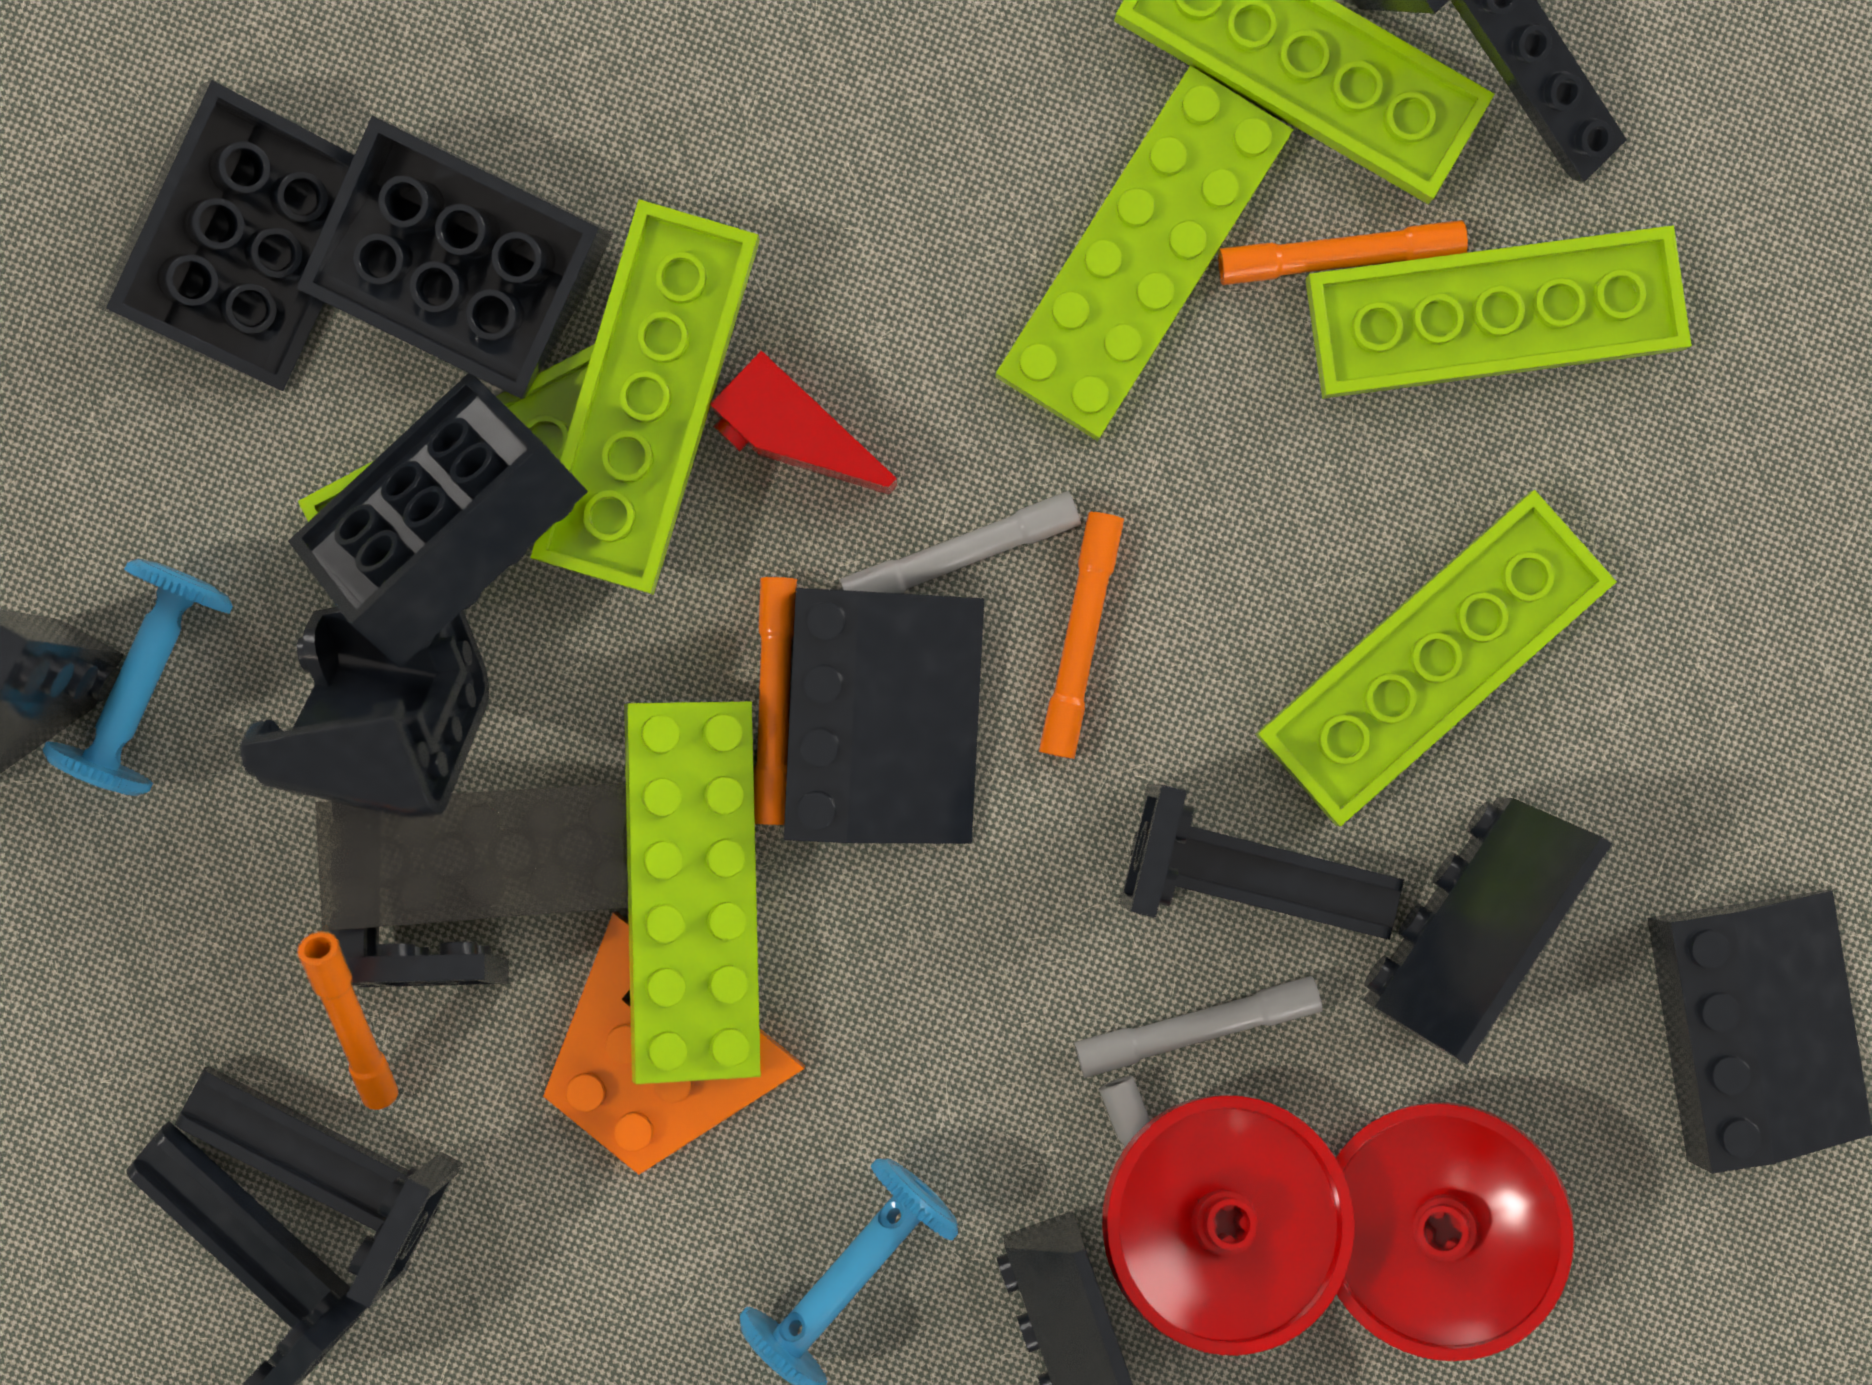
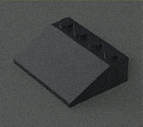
[97,80,354,391]
[297,116,613,399]
[288,373,588,668]
[784,588,984,844]
[0,609,124,774]
[1363,797,1613,1065]
[1647,890,1872,1174]
[996,1211,1133,1385]

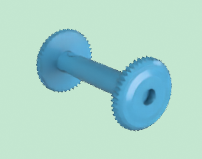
[43,558,233,796]
[740,1158,958,1385]

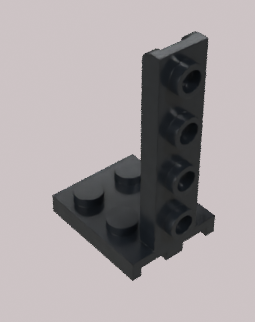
[1353,0,1627,182]
[1118,784,1404,940]
[329,801,509,988]
[175,1066,463,1308]
[126,1121,367,1385]

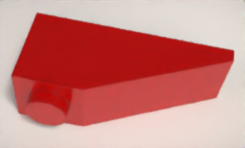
[710,351,898,495]

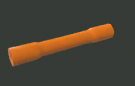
[1218,220,1468,285]
[1039,512,1124,759]
[754,577,797,825]
[298,932,398,1110]

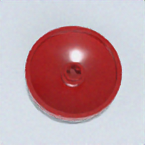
[1102,1095,1354,1356]
[1336,1102,1575,1361]

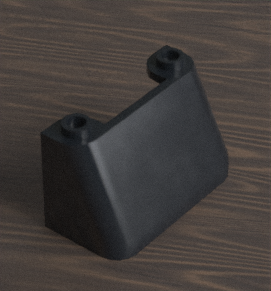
[240,607,489,819]

